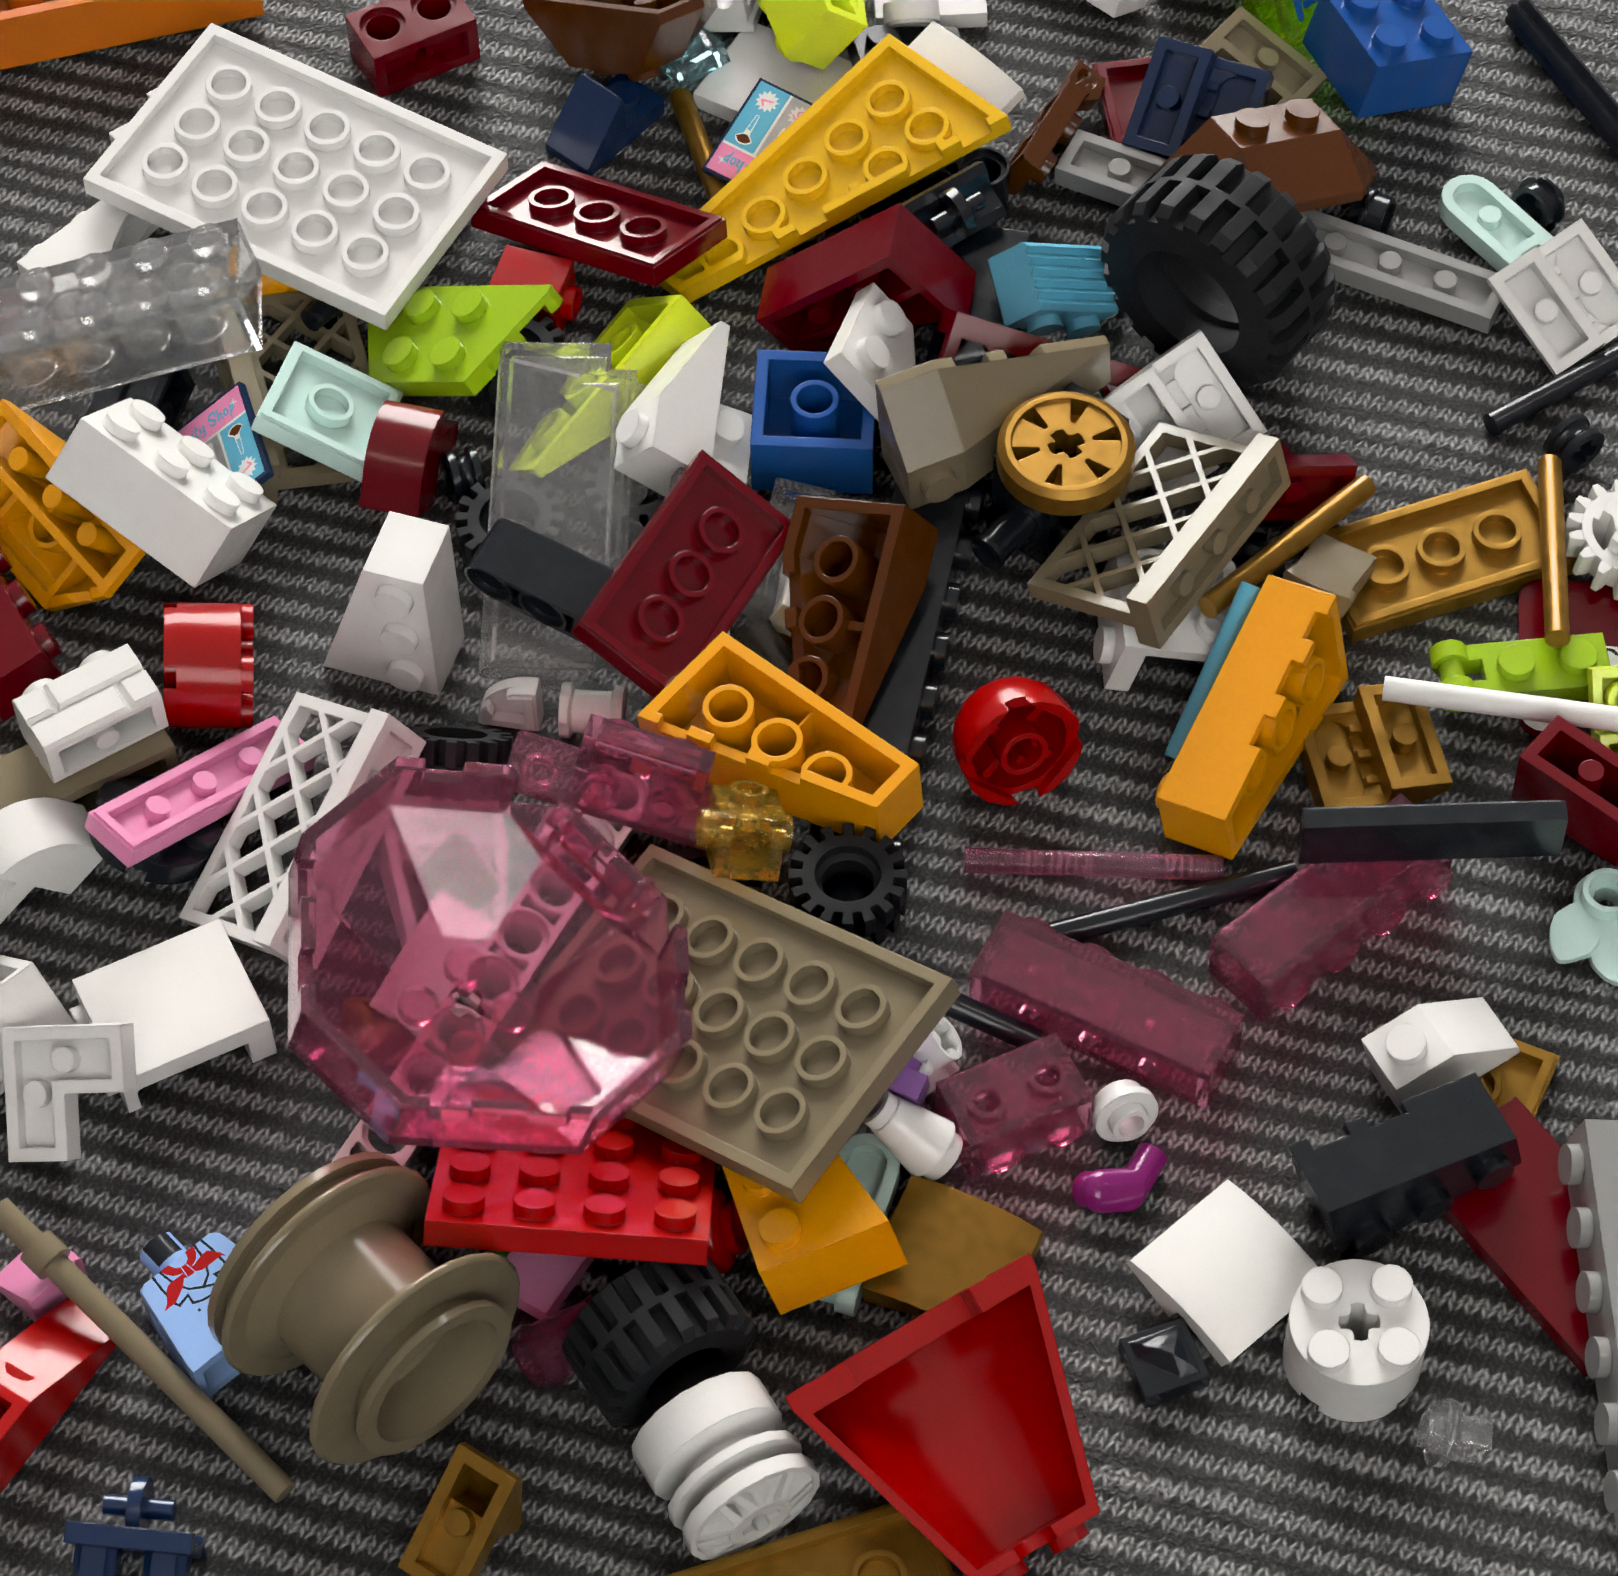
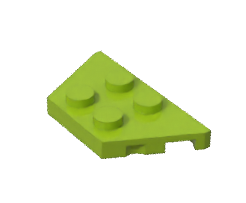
[368,284,563,396]

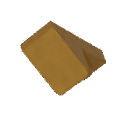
[397,1442,522,1576]

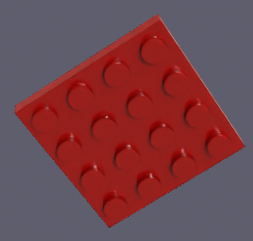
[423,1091,716,1266]

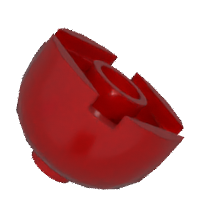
[951,676,1082,806]

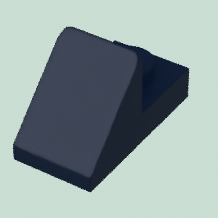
[546,73,665,176]

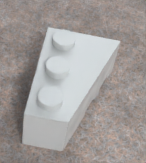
[323,511,465,696]

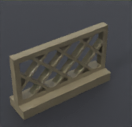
[206,285,369,504]
[1027,422,1291,649]

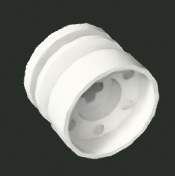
[632,1371,820,1560]

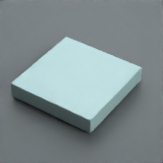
[251,341,404,482]

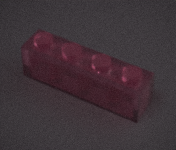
[1208,793,1453,1022]
[969,910,1245,1109]

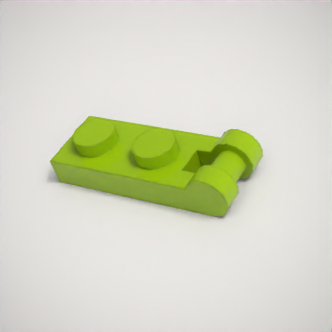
[1428,632,1611,712]

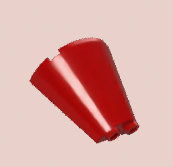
[784,1252,1100,1576]

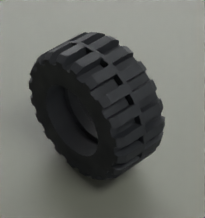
[1101,153,1336,388]

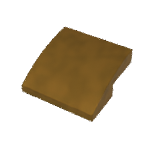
[1296,684,1453,807]
[860,1175,1044,1317]

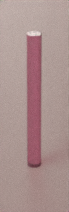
[964,847,1223,881]

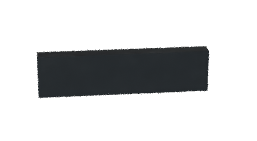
[1297,800,1569,864]

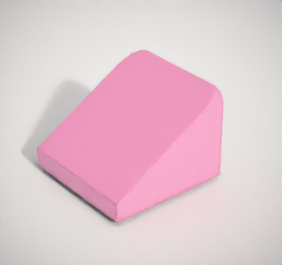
[0,1250,88,1322]

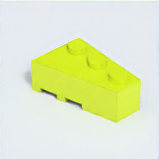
[757,0,868,70]

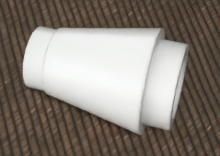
[863,1090,963,1181]

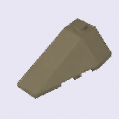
[875,335,1111,509]

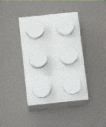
[45,397,277,588]

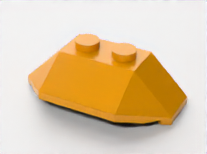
[0,398,146,612]

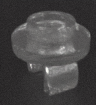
[1416,1397,1493,1469]

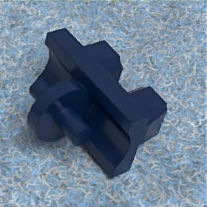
[63,1476,206,1576]

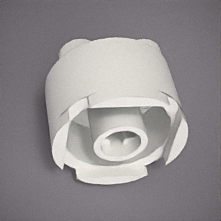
[1283,1259,1430,1422]

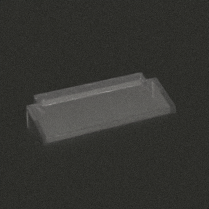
[478,342,648,692]

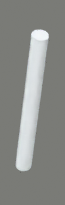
[1382,676,1618,732]

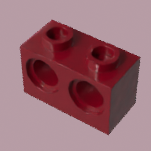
[345,0,481,98]

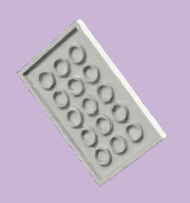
[83,23,509,330]

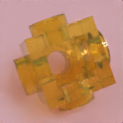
[695,780,793,882]

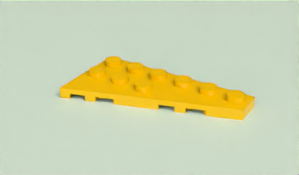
[659,33,1013,303]

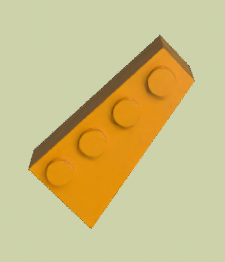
[722,1155,909,1315]

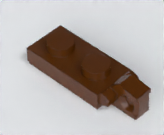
[1009,59,1107,196]

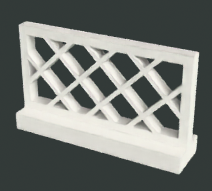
[179,692,427,972]

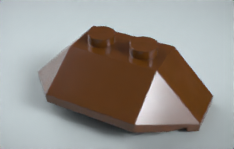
[522,0,718,81]
[1151,98,1378,212]

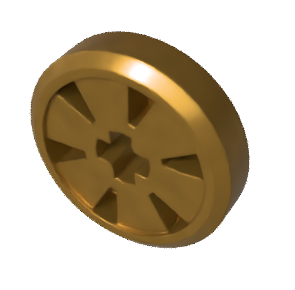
[996,391,1135,516]

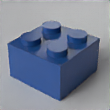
[1302,0,1473,119]
[750,350,877,494]

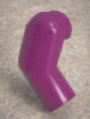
[1072,1143,1168,1213]

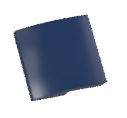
[1122,35,1274,159]

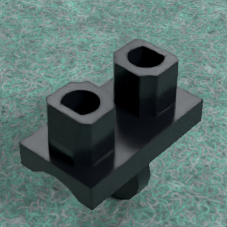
[901,161,1008,247]

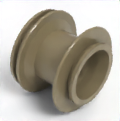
[207,1152,520,1465]

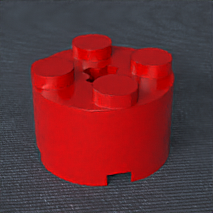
[163,602,254,729]

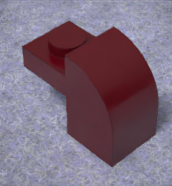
[359,400,459,518]

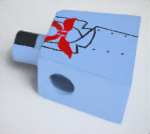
[140,1232,240,1397]

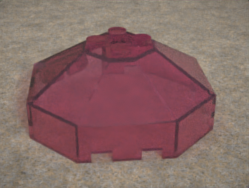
[288,756,692,1155]

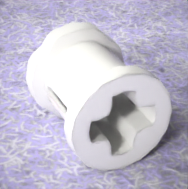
[558,682,628,742]

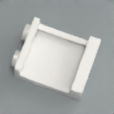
[69,919,277,1113]

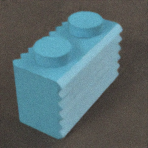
[987,242,1119,338]

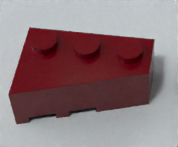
[756,203,977,351]

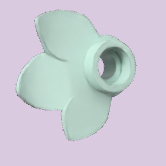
[1549,868,1618,987]

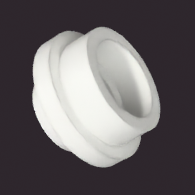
[1092,1079,1158,1142]

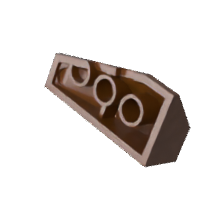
[782,495,939,725]

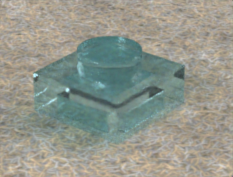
[660,27,730,89]

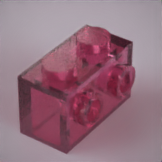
[935,1032,1093,1179]

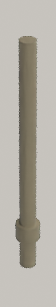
[0,1198,296,1503]

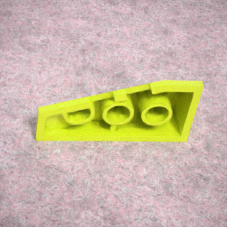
[509,294,729,480]

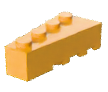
[1155,574,1349,860]
[637,631,924,843]

